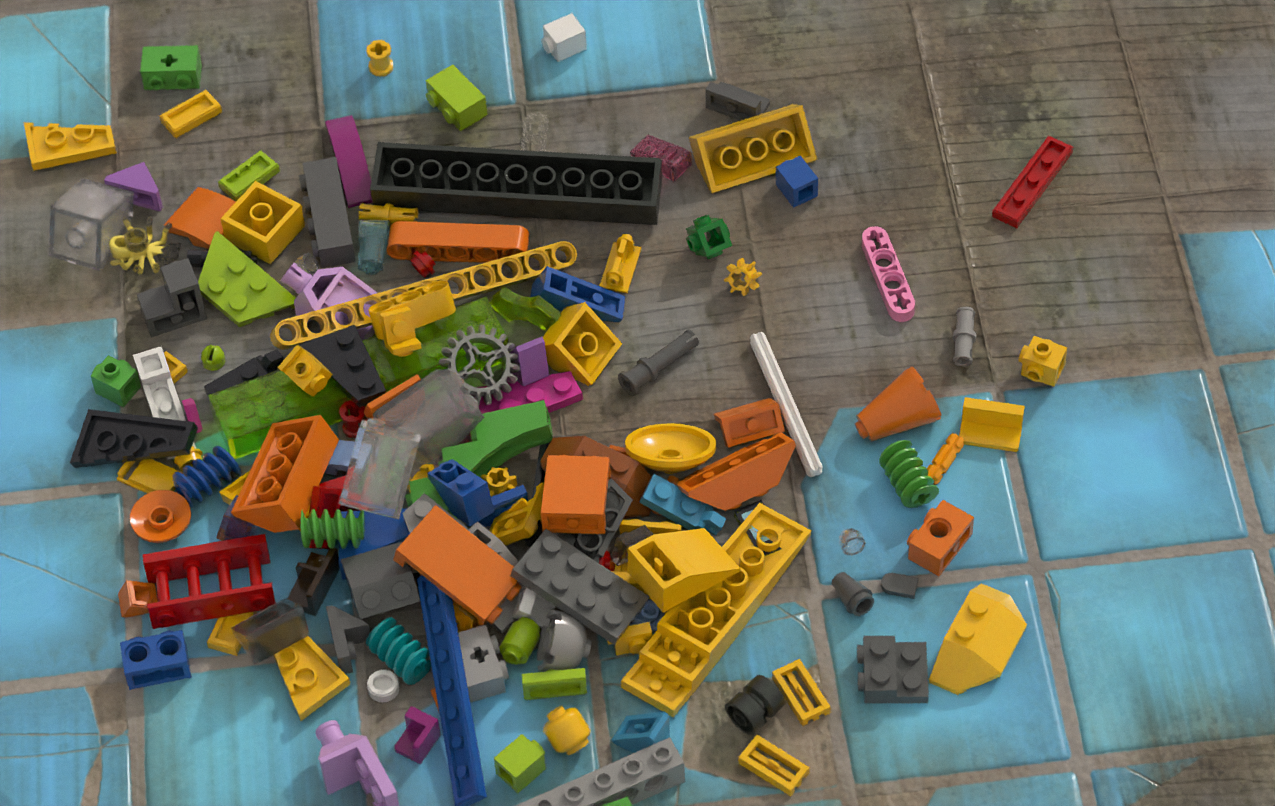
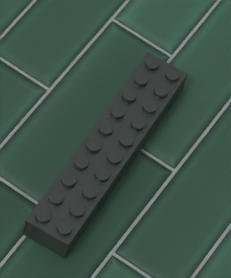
[370,142,663,225]

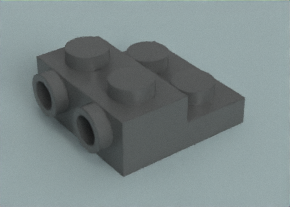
[857,636,929,703]

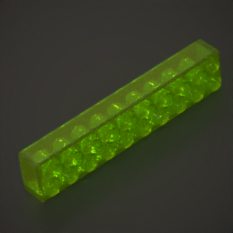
[208,296,510,459]

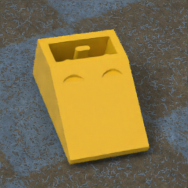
[628,528,740,613]

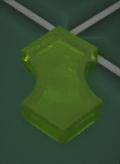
[487,287,561,331]

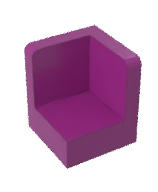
[394,706,441,765]

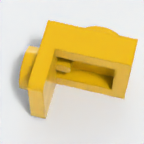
[607,622,652,656]

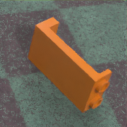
[393,505,523,627]

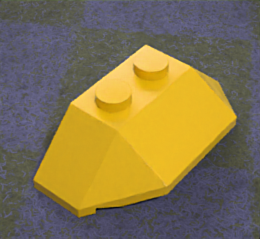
[929,583,1027,695]

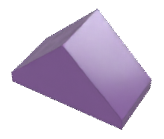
[104,162,163,211]
[501,336,549,386]

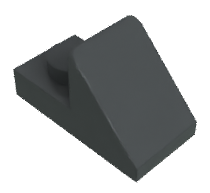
[326,605,370,674]

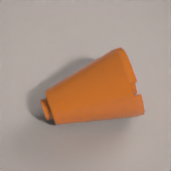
[854,367,942,442]

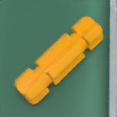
[927,433,964,485]

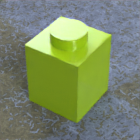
[494,734,546,793]

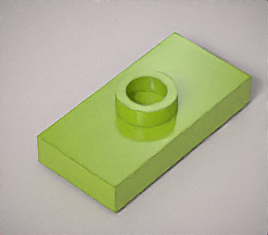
[218,150,280,202]
[522,668,587,700]

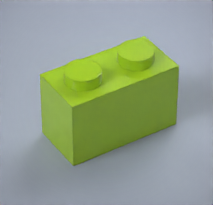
[426,64,488,131]

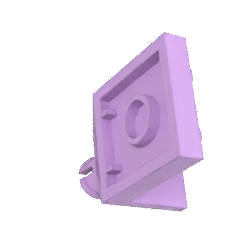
[280,262,377,346]
[315,720,399,806]

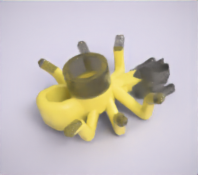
[109,216,181,275]

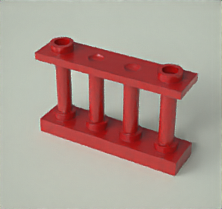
[142,534,277,629]

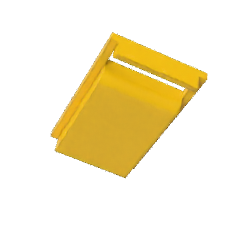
[116,459,183,494]

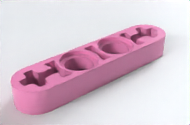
[862,226,915,322]

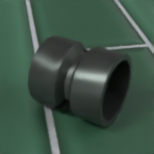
[725,675,785,735]

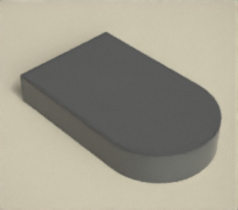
[881,573,919,599]

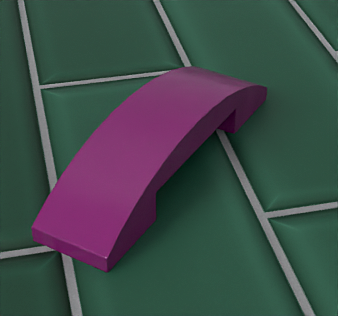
[325,115,373,208]

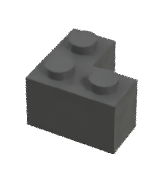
[137,258,207,337]

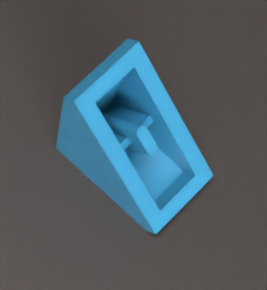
[611,712,670,753]

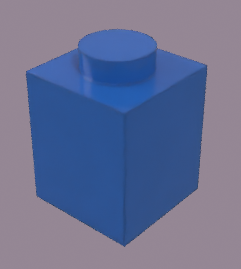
[776,156,818,208]

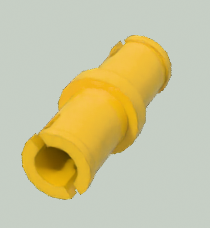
[358,203,419,226]

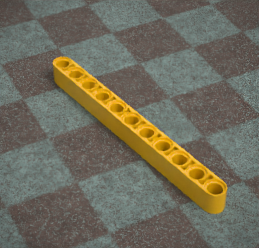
[270,241,577,350]

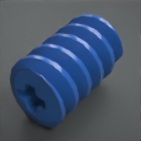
[173,446,242,508]

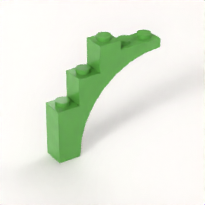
[406,400,553,519]

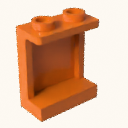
[541,455,611,534]

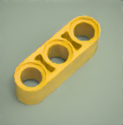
[368,280,456,339]

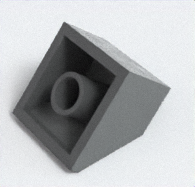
[340,542,420,619]

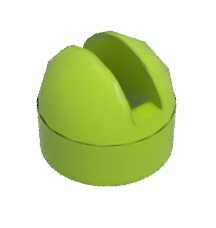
[201,345,226,371]

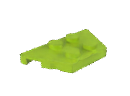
[198,231,296,327]

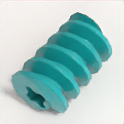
[366,617,431,685]

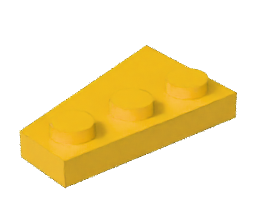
[24,122,117,171]
[266,618,351,721]

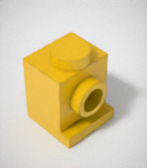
[278,345,333,397]

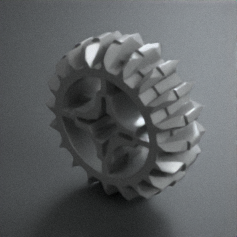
[438,325,520,406]

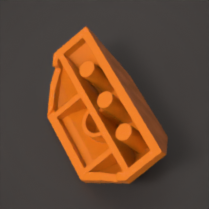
[676,432,796,511]

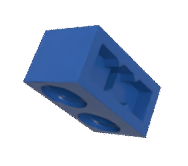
[120,630,192,690]

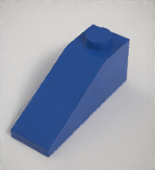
[529,266,625,322]

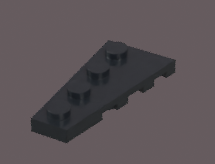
[70,409,198,468]

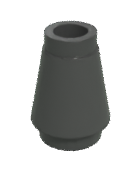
[832,572,874,616]

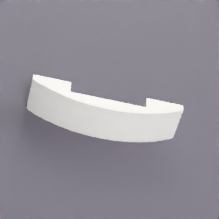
[133,346,196,459]

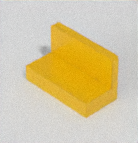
[959,397,1025,452]

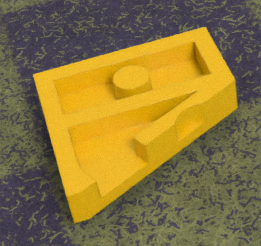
[489,483,544,546]

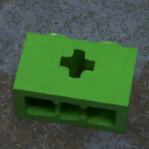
[140,45,202,90]

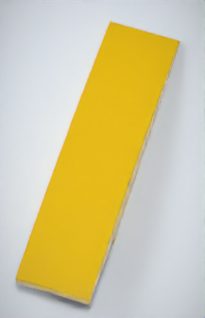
[621,503,811,718]

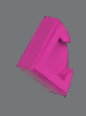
[182,398,202,433]

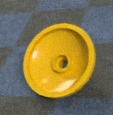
[625,423,716,474]

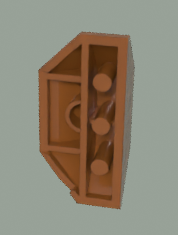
[539,436,652,519]

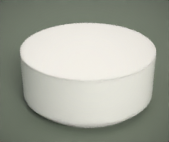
[367,670,399,703]

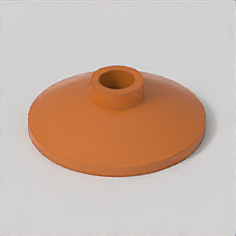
[130,490,191,543]

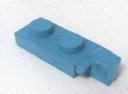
[639,474,726,536]

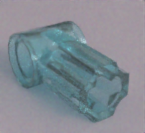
[358,220,390,275]

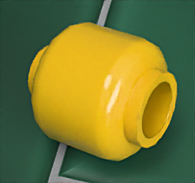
[543,706,590,755]

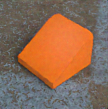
[118,580,158,617]

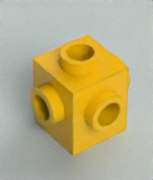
[1018,336,1067,387]

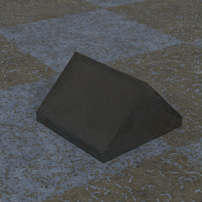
[231,598,309,665]

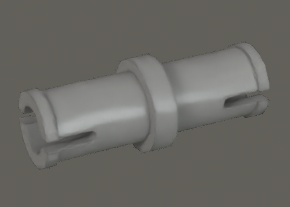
[952,307,976,367]

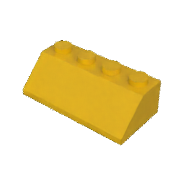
[688,104,817,193]

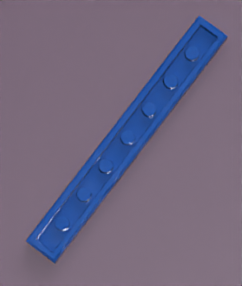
[417,575,487,806]

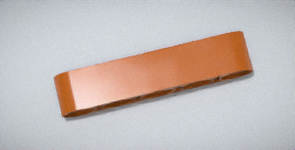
[386,221,530,263]

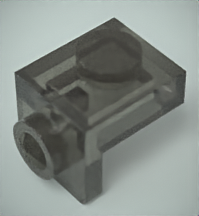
[610,525,654,566]

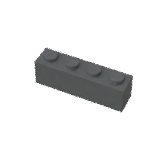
[299,157,356,268]

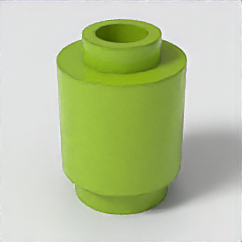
[499,617,540,665]

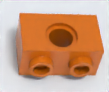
[907,500,974,576]

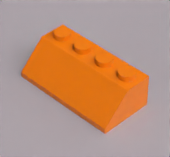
[231,415,339,533]

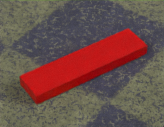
[992,135,1073,228]

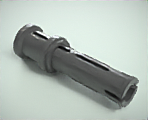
[618,330,699,396]

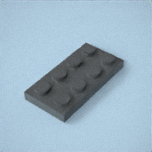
[510,529,650,645]

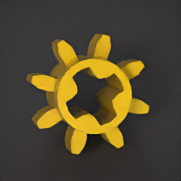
[724,258,762,296]
[481,467,517,497]

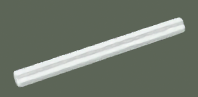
[750,332,823,477]

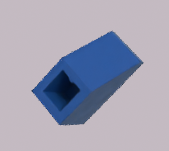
[427,459,494,526]

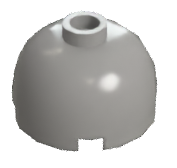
[537,609,591,672]

